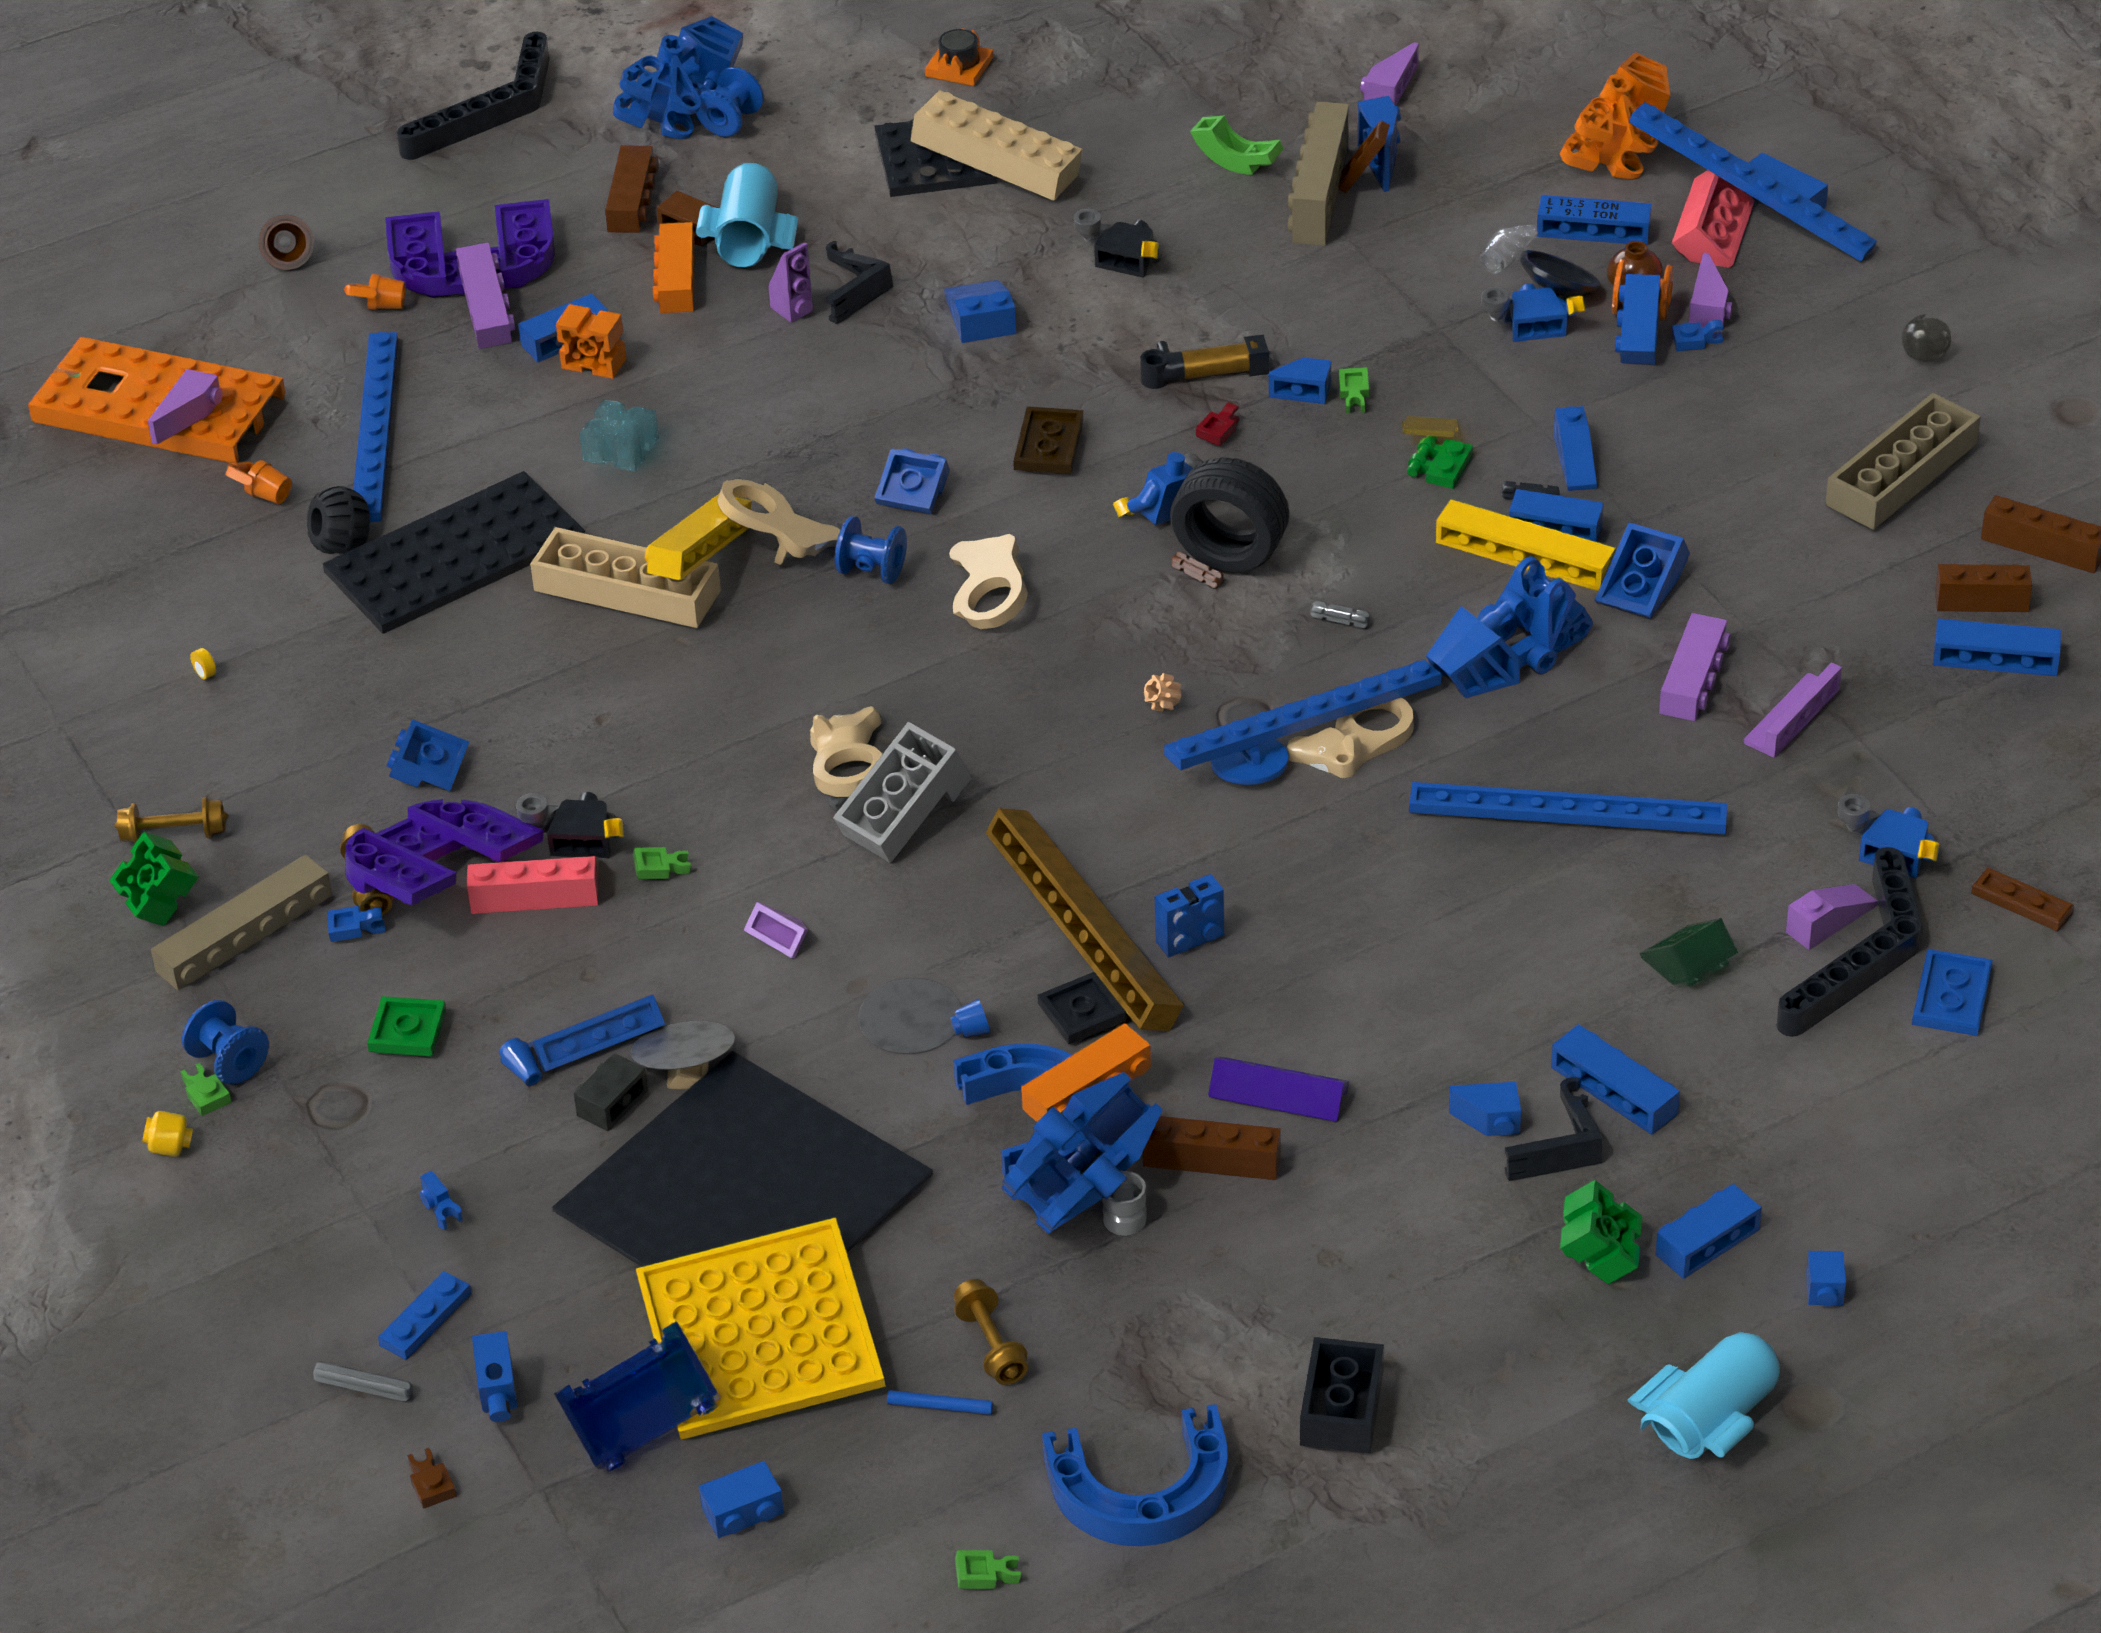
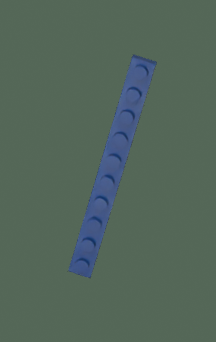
[1629,102,1877,261]
[353,332,398,522]
[1164,660,1442,770]
[1409,782,1727,834]

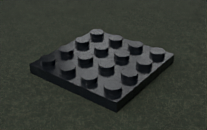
[874,119,997,197]

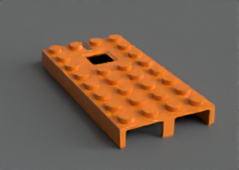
[28,337,286,464]

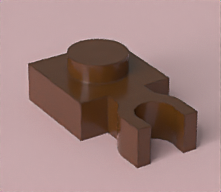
[407,1447,457,1509]

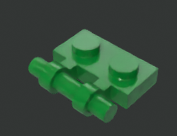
[1407,433,1473,489]

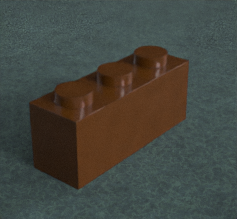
[1935,564,2032,612]

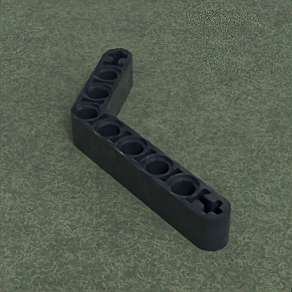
[396,31,550,160]
[1776,847,1922,1037]

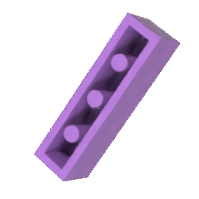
[456,243,515,349]
[1659,613,1731,721]

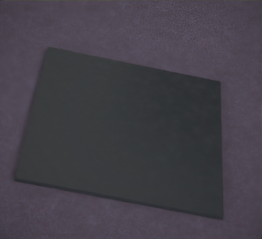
[552,1051,933,1267]

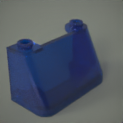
[554,1321,721,1472]

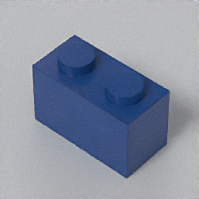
[699,1460,784,1539]

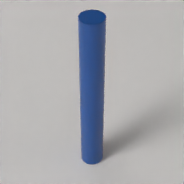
[887,1390,993,1415]

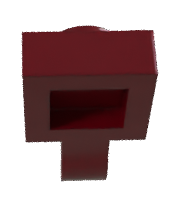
[1195,402,1240,446]

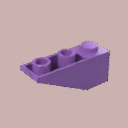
[769,242,813,323]

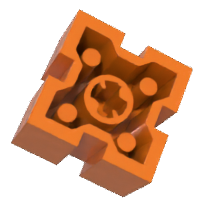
[556,304,626,379]

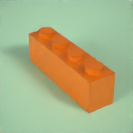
[653,222,695,313]
[1021,1023,1151,1122]

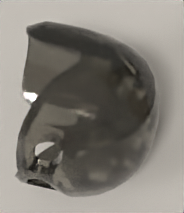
[1901,314,1951,362]

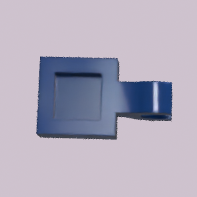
[1672,320,1723,352]
[327,906,385,942]
[419,1170,463,1230]

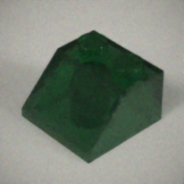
[1639,918,1738,986]

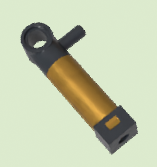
[1140,334,1269,389]

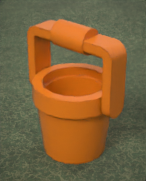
[344,274,406,310]
[225,460,292,504]

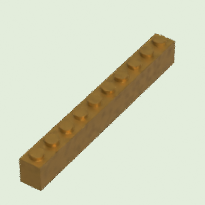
[986,808,1184,1031]

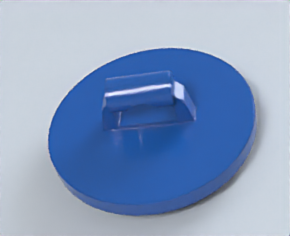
[1211,739,1288,785]

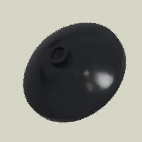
[1520,250,1600,297]

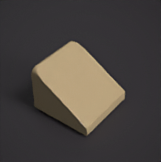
[667,1062,708,1089]

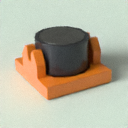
[925,28,994,86]

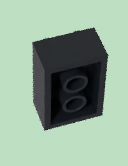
[1300,1337,1384,1453]

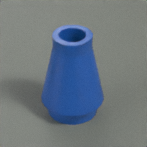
[499,1038,542,1086]

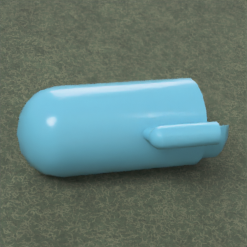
[696,163,798,268]
[1627,1332,1780,1459]

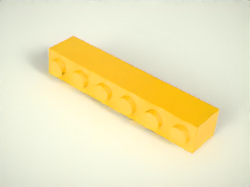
[645,494,752,580]
[1436,499,1616,591]

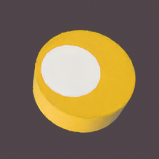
[190,648,216,680]

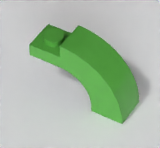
[1190,115,1284,175]

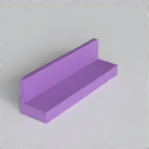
[1744,662,1842,758]

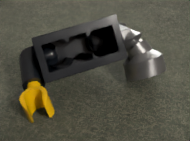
[1074,208,1162,278]
[516,792,624,859]

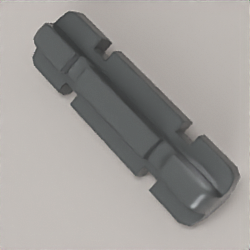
[1311,600,1370,629]

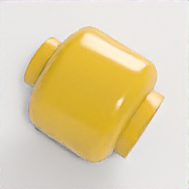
[142,1111,193,1157]

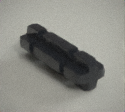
[1502,481,1560,499]

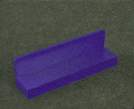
[1208,1057,1349,1121]

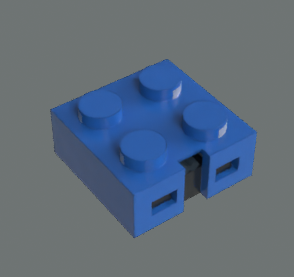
[1154,874,1224,958]

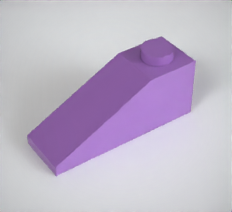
[1360,42,1419,105]
[1689,253,1733,327]
[148,369,222,444]
[1786,884,1878,950]

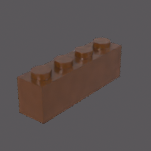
[605,145,659,233]
[1981,495,2101,574]
[1143,1116,1281,1180]

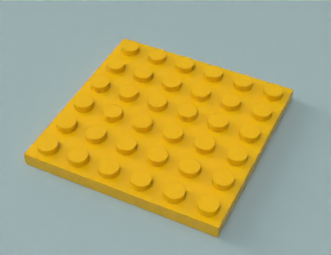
[636,1217,886,1440]

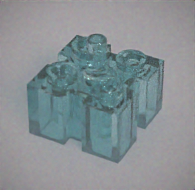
[580,399,659,472]

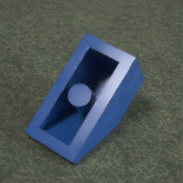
[1269,357,1331,404]
[1449,1082,1521,1136]

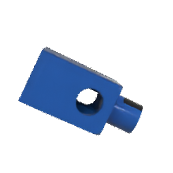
[472,1331,518,1422]

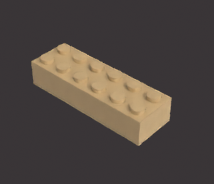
[910,90,1083,201]
[530,527,721,628]

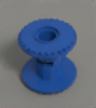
[696,67,764,137]
[835,516,907,584]
[181,1000,269,1085]

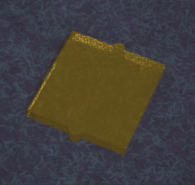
[1402,416,1459,437]

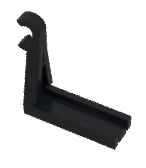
[825,241,893,324]
[1505,1077,1602,1181]

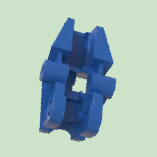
[613,16,743,139]
[1426,556,1593,698]
[1002,1072,1163,1234]

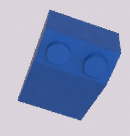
[1357,96,1401,192]
[944,280,1016,343]
[1595,522,1690,619]

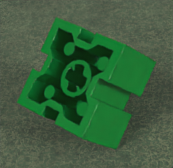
[109,831,199,926]
[1560,1180,1642,1284]

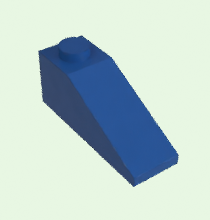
[1553,406,1597,491]

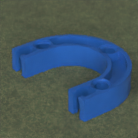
[953,1043,1096,1177]
[1042,1404,1228,1546]

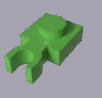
[1339,367,1369,414]
[633,847,691,879]
[180,1063,231,1116]
[955,1550,1021,1589]

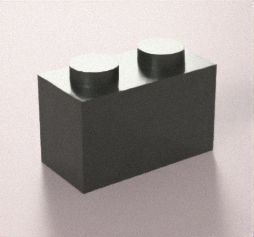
[573,1053,648,1131]

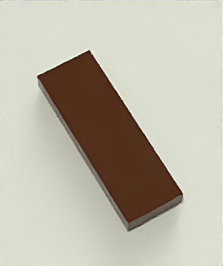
[1338,120,1390,193]
[1971,867,2074,932]

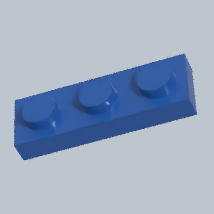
[378,1271,472,1360]

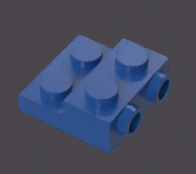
[874,448,950,514]
[386,719,469,791]

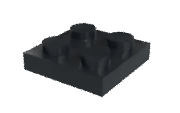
[1038,972,1126,1044]

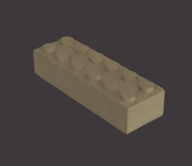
[1288,101,1349,246]
[1825,393,1981,530]

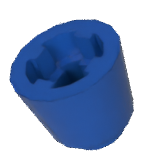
[950,999,990,1038]

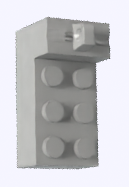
[833,722,972,863]

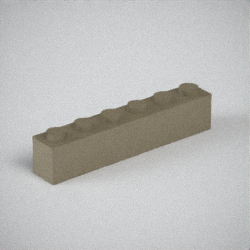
[151,854,332,991]

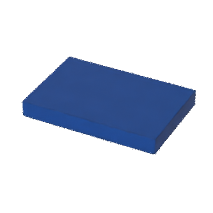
[1912,949,1993,1036]

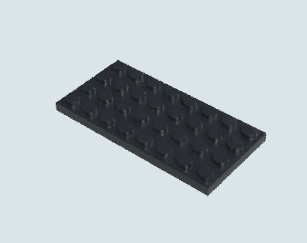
[322,471,585,634]

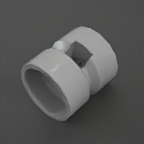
[1102,1171,1147,1236]

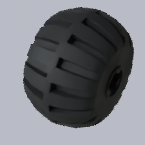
[307,486,370,555]

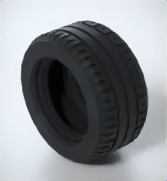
[1170,457,1290,572]

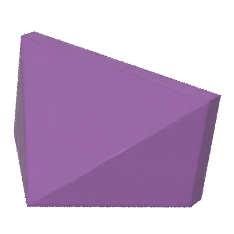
[743,902,808,959]

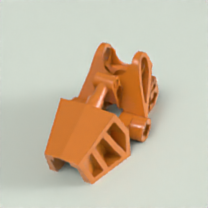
[1560,52,1670,179]

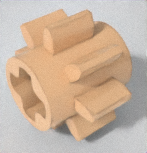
[1144,673,1181,712]

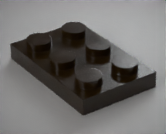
[1013,406,1084,474]

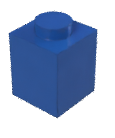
[1806,1251,1846,1306]

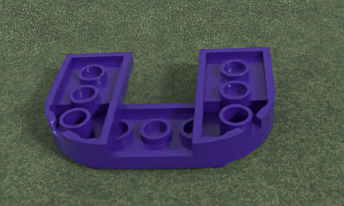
[385,199,555,298]
[345,799,544,905]

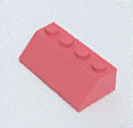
[1672,170,1755,268]
[467,856,598,914]

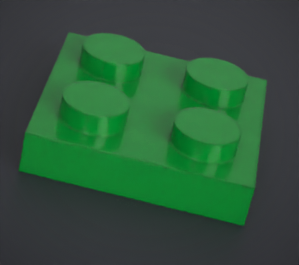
[367,996,446,1056]

